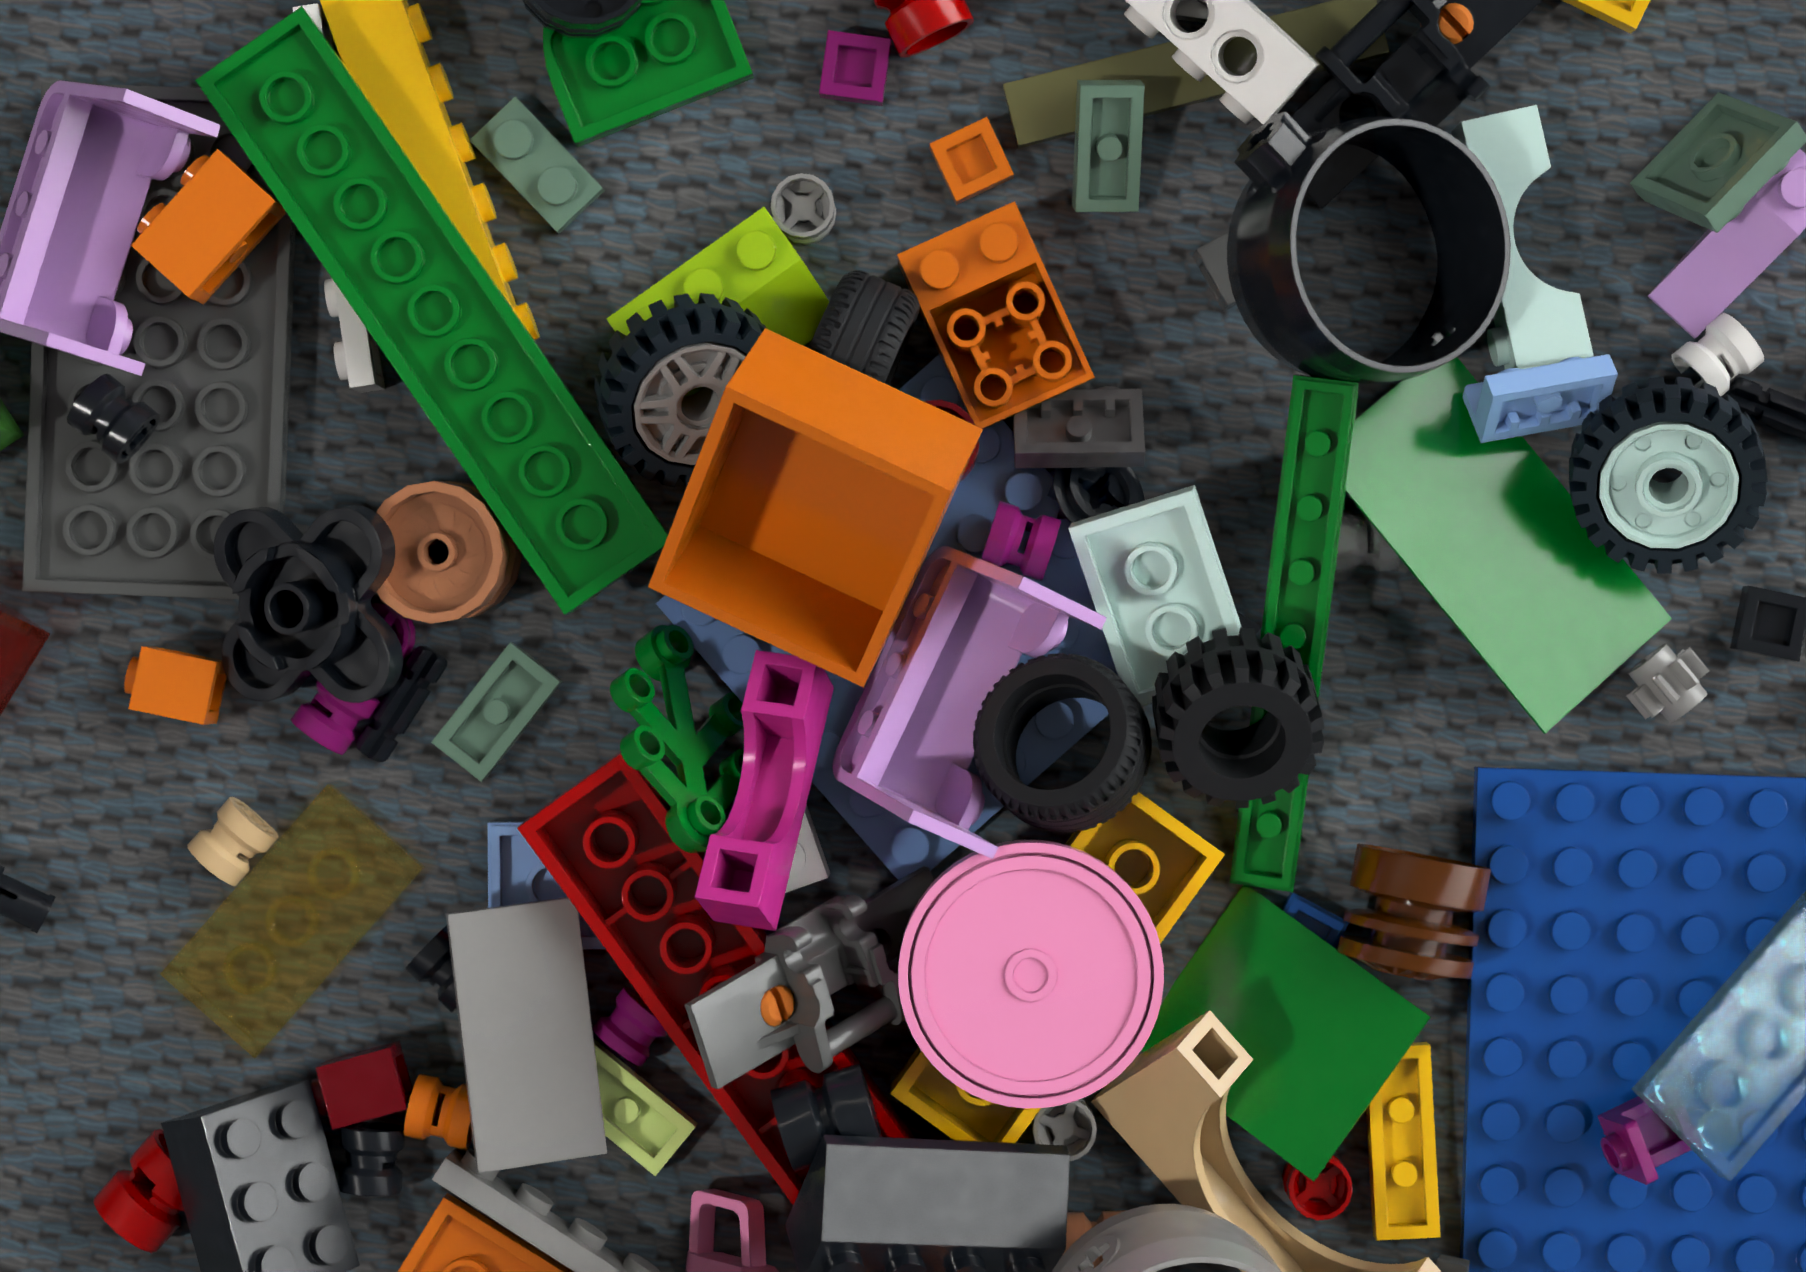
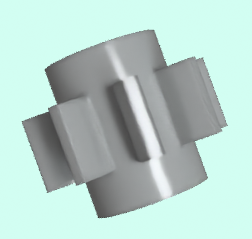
[1626,643,1710,723]

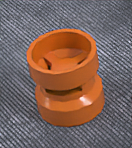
[404,1073,473,1150]

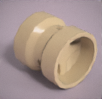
[187,797,279,886]

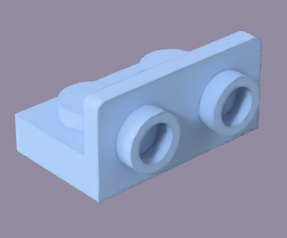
[1462,354,1618,443]

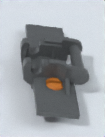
[684,866,934,1089]

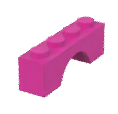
[695,650,834,931]

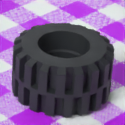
[1152,627,1324,809]

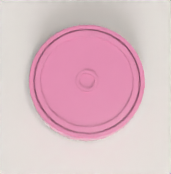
[898,840,1164,1108]

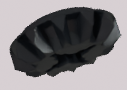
[1047,467,1145,523]

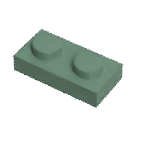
[1072,80,1145,212]
[470,96,605,234]
[431,642,563,782]

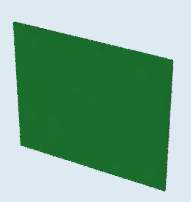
[1141,885,1431,1182]

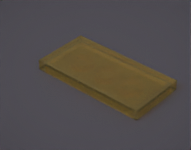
[160,783,425,1058]

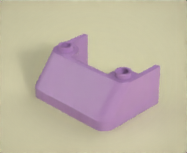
[0,80,221,376]
[833,546,1107,859]

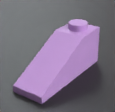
[1648,149,1806,339]

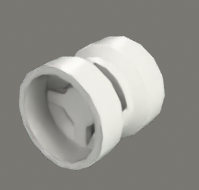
[1671,313,1764,397]

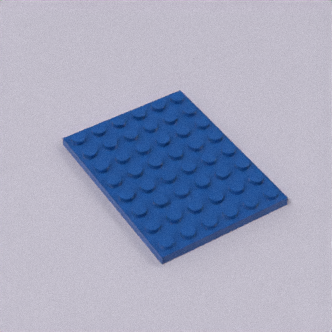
[1460,767,1806,1272]

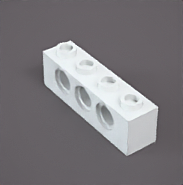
[1124,0,1321,125]

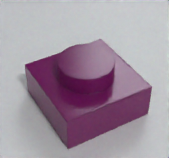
[819,30,892,106]

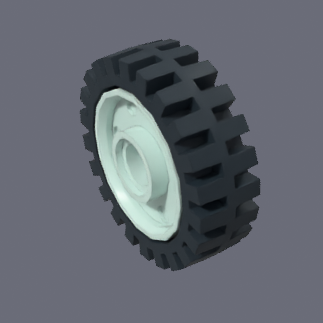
[1569,376,1768,574]

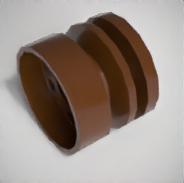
[1337,843,1491,981]

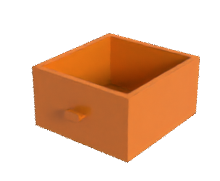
[648,328,983,688]

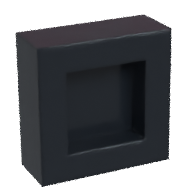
[1730,586,1806,662]

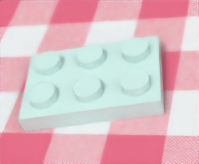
[1068,485,1242,706]

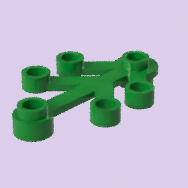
[610,625,744,853]

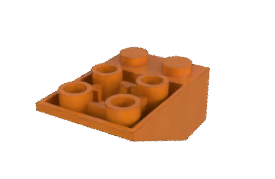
[897,201,1095,429]

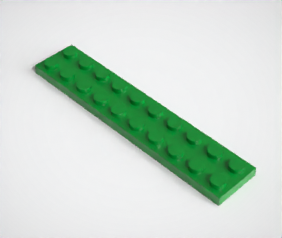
[195,6,668,615]

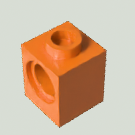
[124,646,227,725]

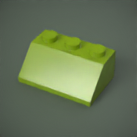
[606,207,829,396]

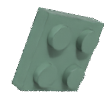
[1630,92,1806,233]

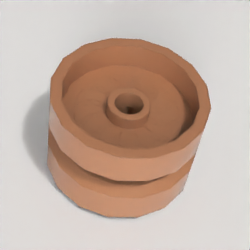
[376,481,523,624]

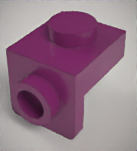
[1598,1084,1699,1185]

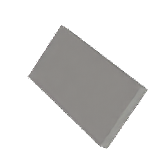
[446,897,607,1173]

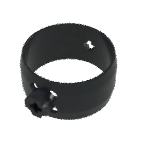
[1227,111,1511,385]

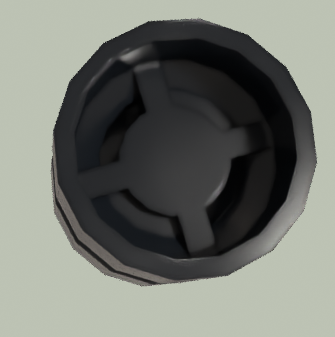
[770,1063,882,1173]

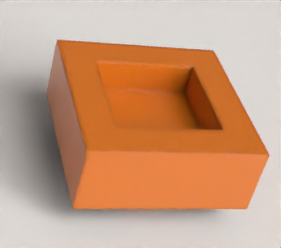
[929,117,1014,205]

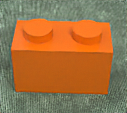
[131,149,286,305]

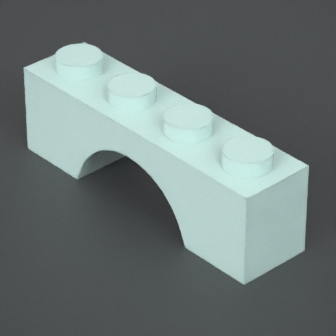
[1451,105,1594,369]

